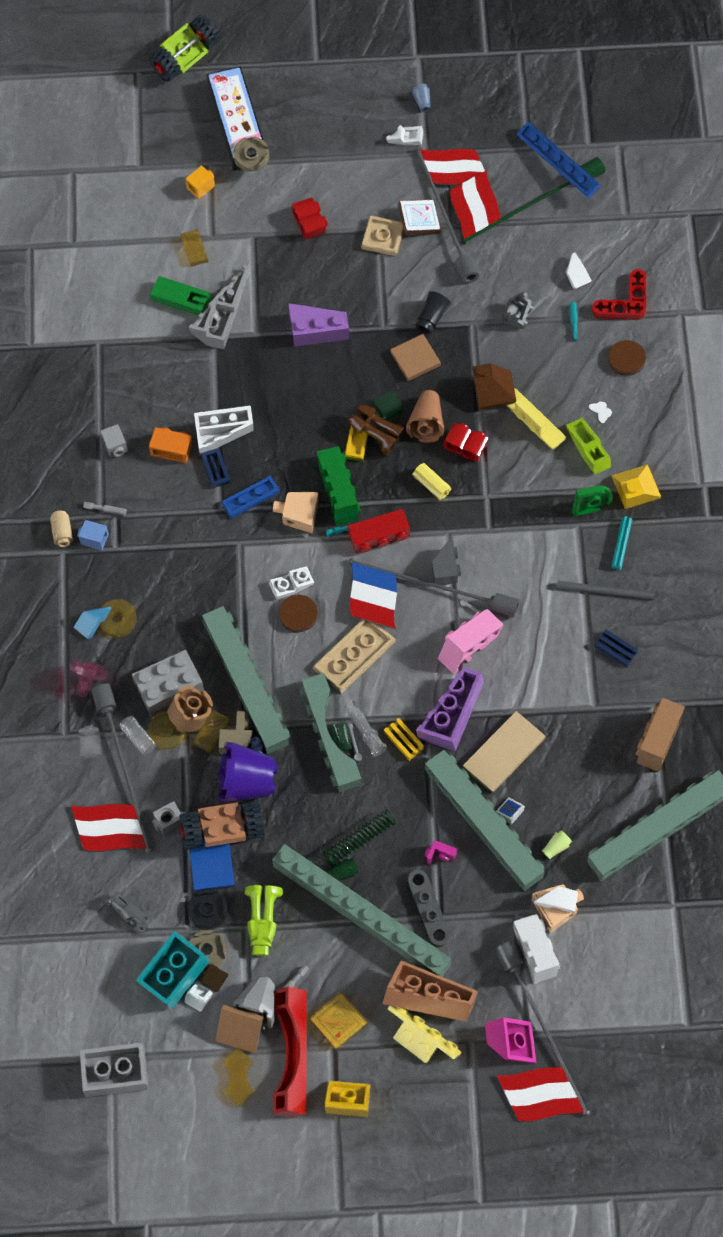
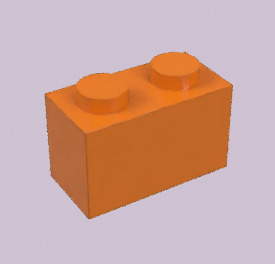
[149,427,193,464]

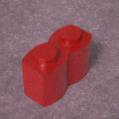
[292,197,328,240]
[444,423,488,462]

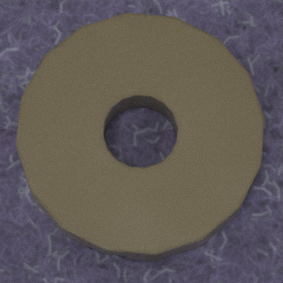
[234,137,269,172]
[188,930,227,971]

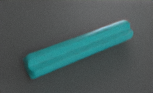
[611,516,632,570]

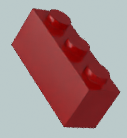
[348,509,410,553]

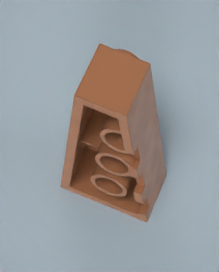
[383,961,478,1022]

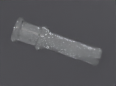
[344,701,387,757]

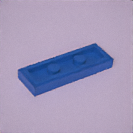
[221,475,280,519]

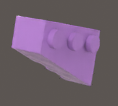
[289,304,349,347]

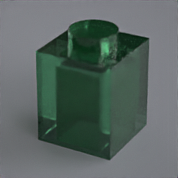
[373,390,402,421]

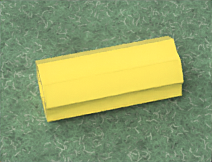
[413,463,451,500]

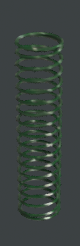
[323,809,396,867]

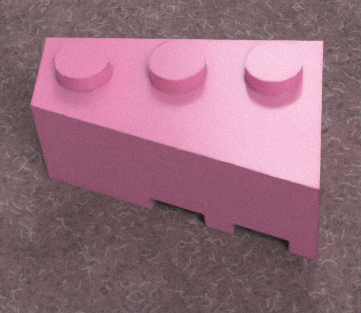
[438,609,503,674]

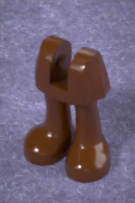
[347,404,406,456]

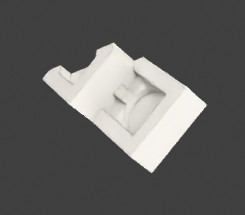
[386,125,423,145]
[565,252,591,290]

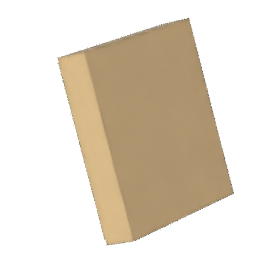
[361,216,404,256]

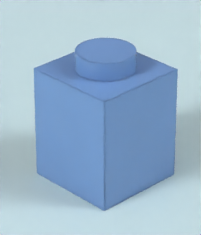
[77,520,109,550]

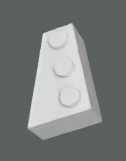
[194,406,254,456]
[513,914,560,984]

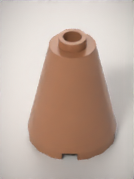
[406,390,444,443]

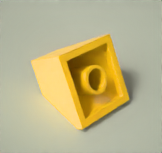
[612,464,661,509]

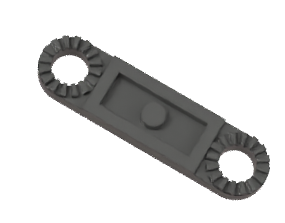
[408,870,449,947]

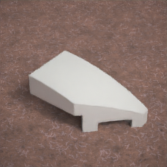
[534,887,578,913]

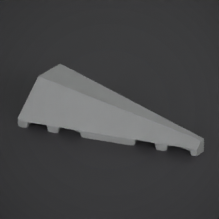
[189,265,250,349]

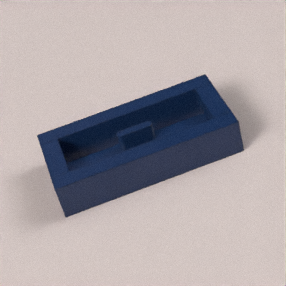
[201,448,231,489]
[594,629,638,667]

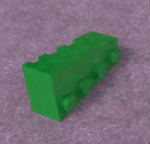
[317,446,361,526]

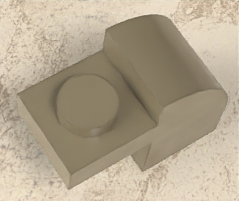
[219,711,253,755]

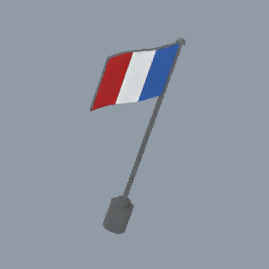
[349,558,519,630]

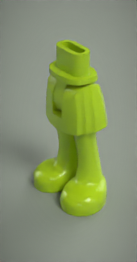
[245,885,283,956]

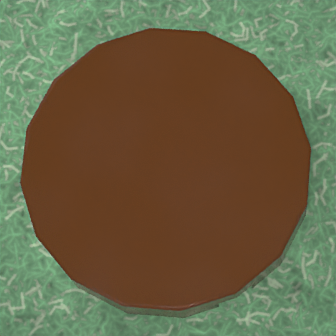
[608,340,646,375]
[279,594,318,633]

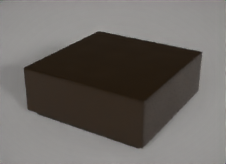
[200,964,229,992]

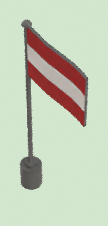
[414,147,490,284]
[71,684,153,853]
[495,941,590,1122]

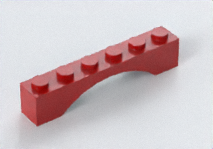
[273,986,307,1118]

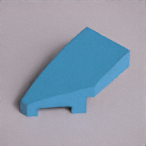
[74,606,112,639]

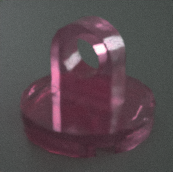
[69,659,109,697]

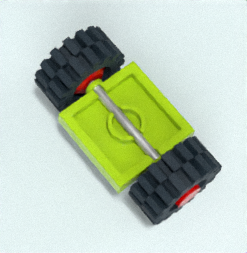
[149,15,220,82]

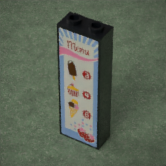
[206,66,264,171]

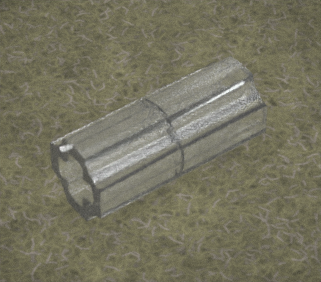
[119,716,157,757]

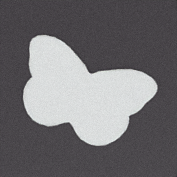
[589,402,612,423]

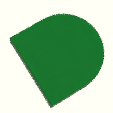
[572,486,613,516]

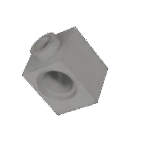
[101,424,128,458]
[152,801,181,835]

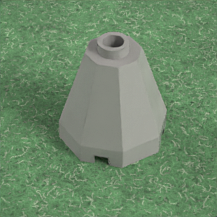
[232,976,275,1031]

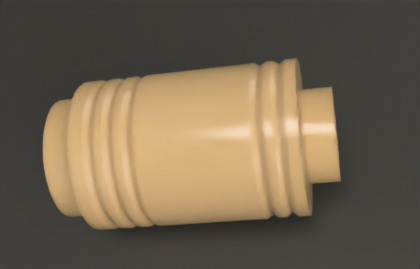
[50,511,73,547]

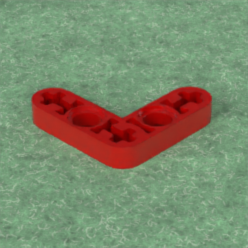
[592,269,646,320]

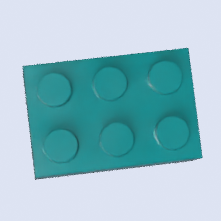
[136,931,211,1009]

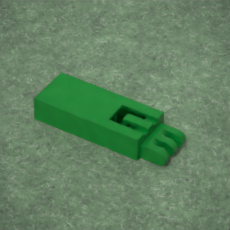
[150,276,214,316]

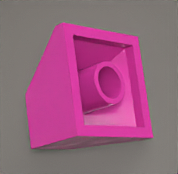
[485,1017,536,1064]

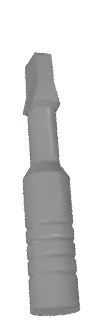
[83,502,127,516]
[283,965,309,988]

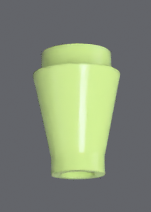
[542,830,572,860]

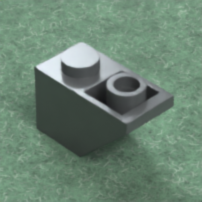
[432,540,461,585]

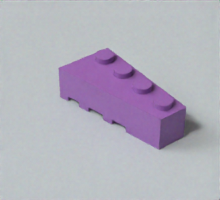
[416,667,484,751]

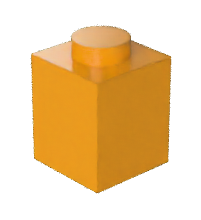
[186,165,215,199]

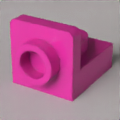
[425,840,457,865]

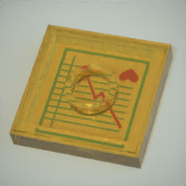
[309,992,368,1051]

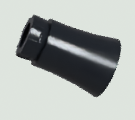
[415,291,451,334]

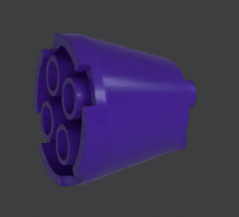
[218,742,278,803]

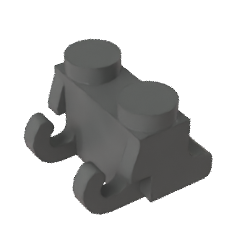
[501,292,533,329]

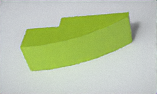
[566,417,611,475]

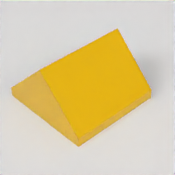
[325,1081,370,1117]

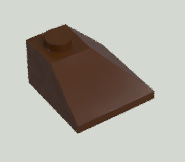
[472,363,516,410]

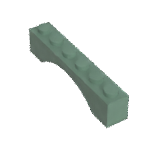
[299,673,362,792]

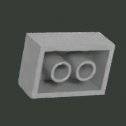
[132,650,204,716]
[80,1042,148,1097]

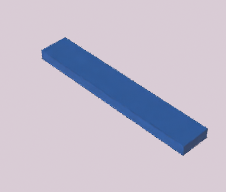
[516,121,601,199]

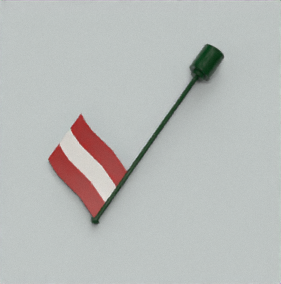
[450,157,605,245]

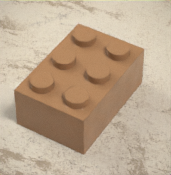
[635,698,685,772]

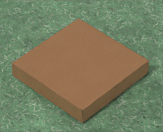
[390,334,441,381]
[215,1005,263,1053]

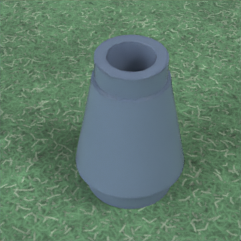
[412,84,431,112]

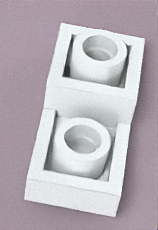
[269,566,314,600]

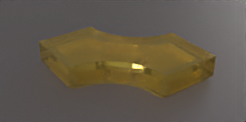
[223,1048,254,1107]

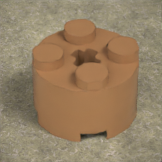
[167,686,213,733]

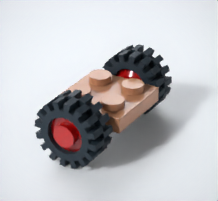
[179,801,264,850]

